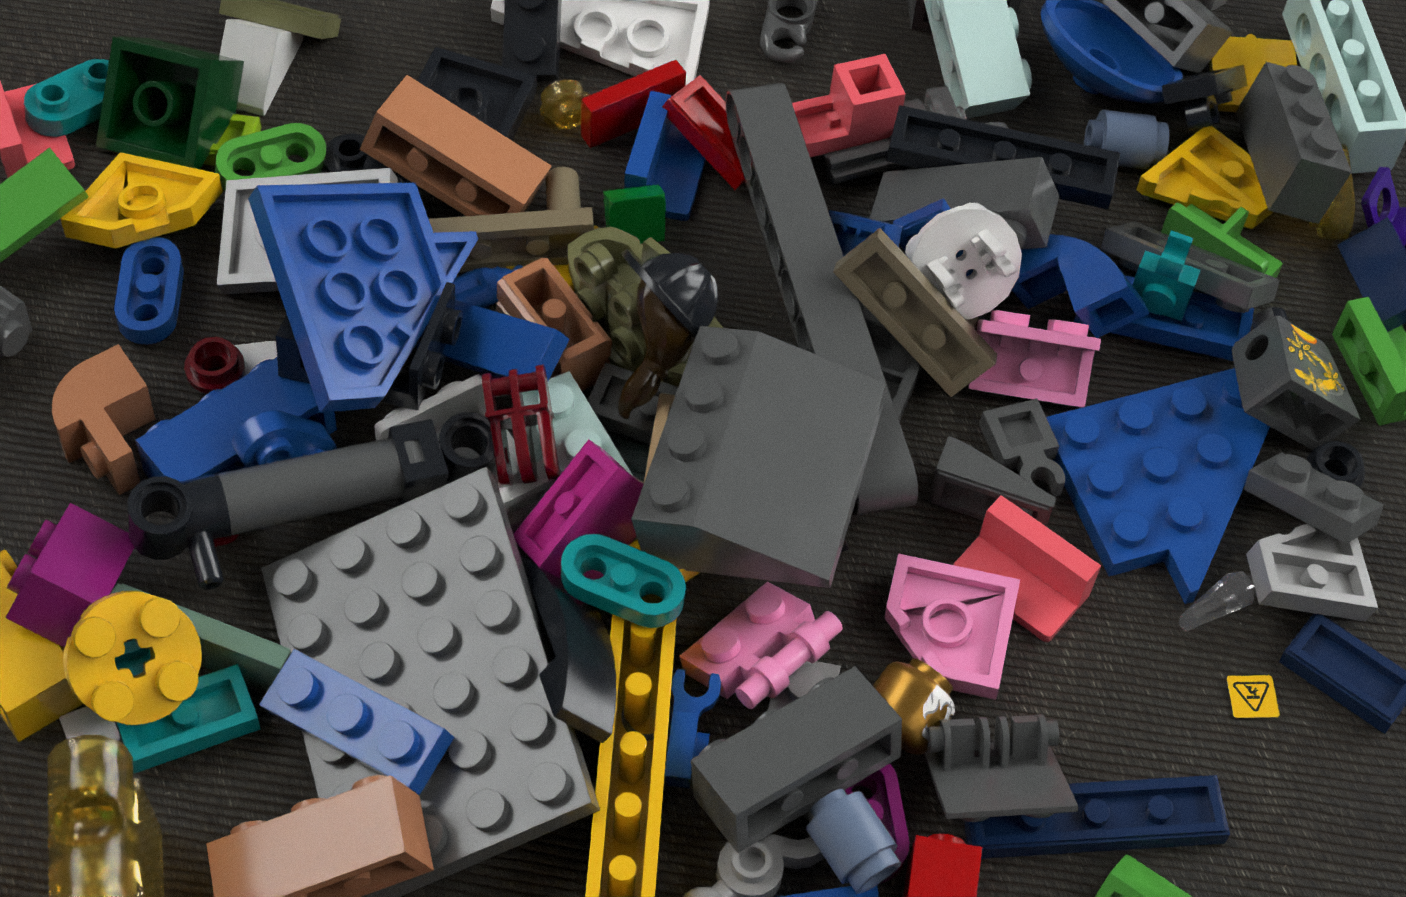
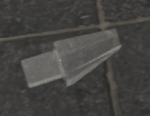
[1178,571,1257,632]

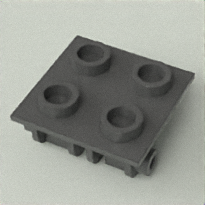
[923,714,1078,822]

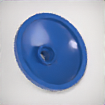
[1040,0,1183,104]

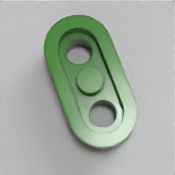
[215,123,326,190]

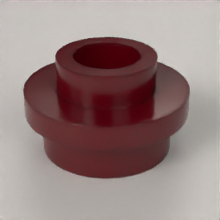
[184,337,245,394]

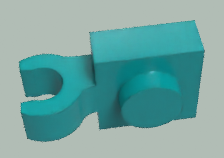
[1133,230,1201,321]

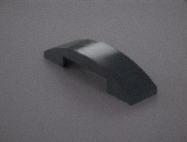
[520,555,616,743]

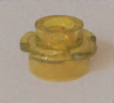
[540,80,590,129]

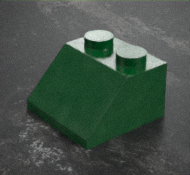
[96,36,244,169]

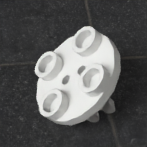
[905,203,1022,320]

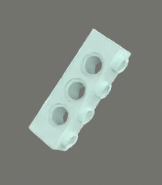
[1282,0,1406,173]

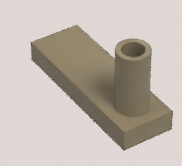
[429,167,594,272]
[833,228,997,397]

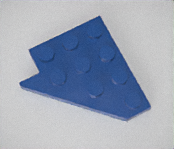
[248,183,479,413]
[1046,368,1270,604]

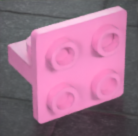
[968,310,1101,408]

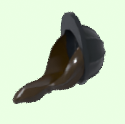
[618,249,718,420]

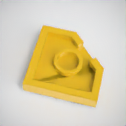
[61,152,223,249]

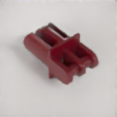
[482,364,560,488]

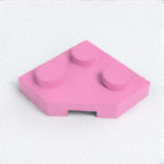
[885,554,1020,700]

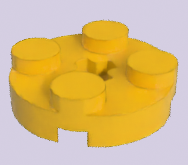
[63,591,202,725]

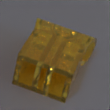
[47,735,164,897]

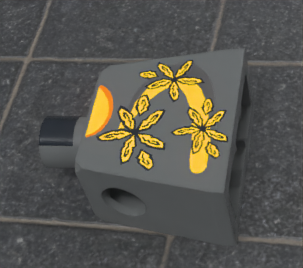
[1231,307,1361,450]

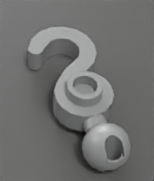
[683,811,824,897]

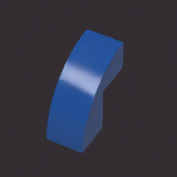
[1011,234,1149,338]

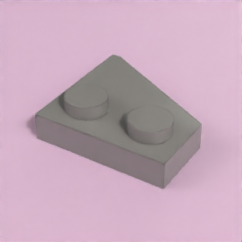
[1246,524,1378,622]

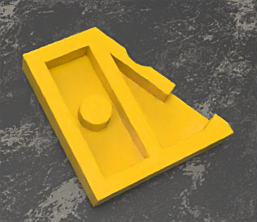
[1136,126,1273,229]

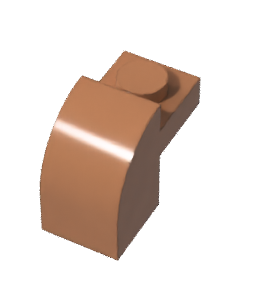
[52,344,156,495]

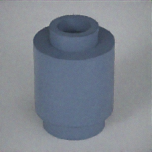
[1084,110,1169,170]
[806,788,901,894]

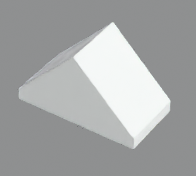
[219,19,304,116]

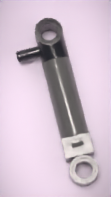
[128,412,496,590]

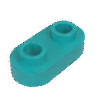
[24,59,109,137]
[561,534,686,628]

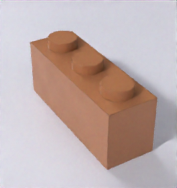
[360,75,552,216]
[206,775,434,897]

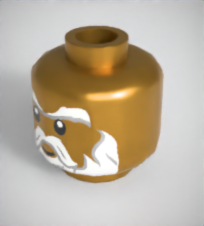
[873,658,955,755]

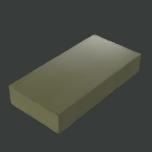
[219,0,341,39]

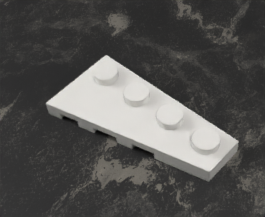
[491,0,710,86]

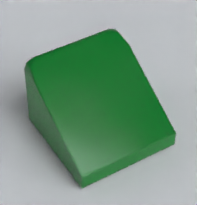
[603,184,666,244]

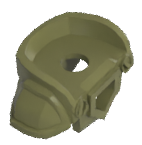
[567,227,723,387]

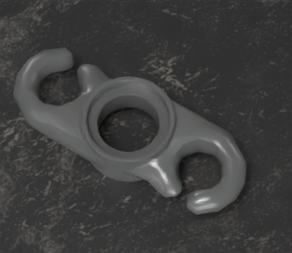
[760,0,818,63]

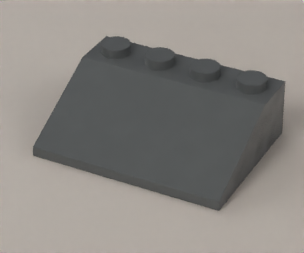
[631,326,887,588]

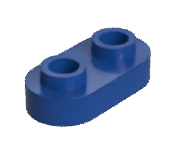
[114,237,184,344]
[232,410,337,468]

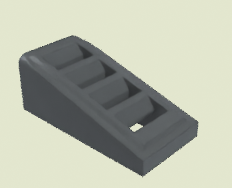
[928,436,1056,527]

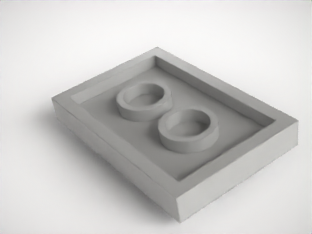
[217,168,398,294]

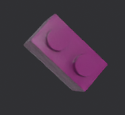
[5,503,134,648]

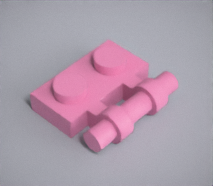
[679,581,843,709]

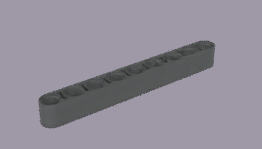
[726,83,918,516]

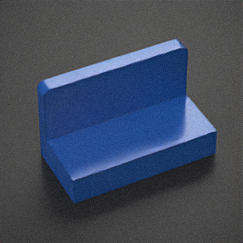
[624,91,706,221]

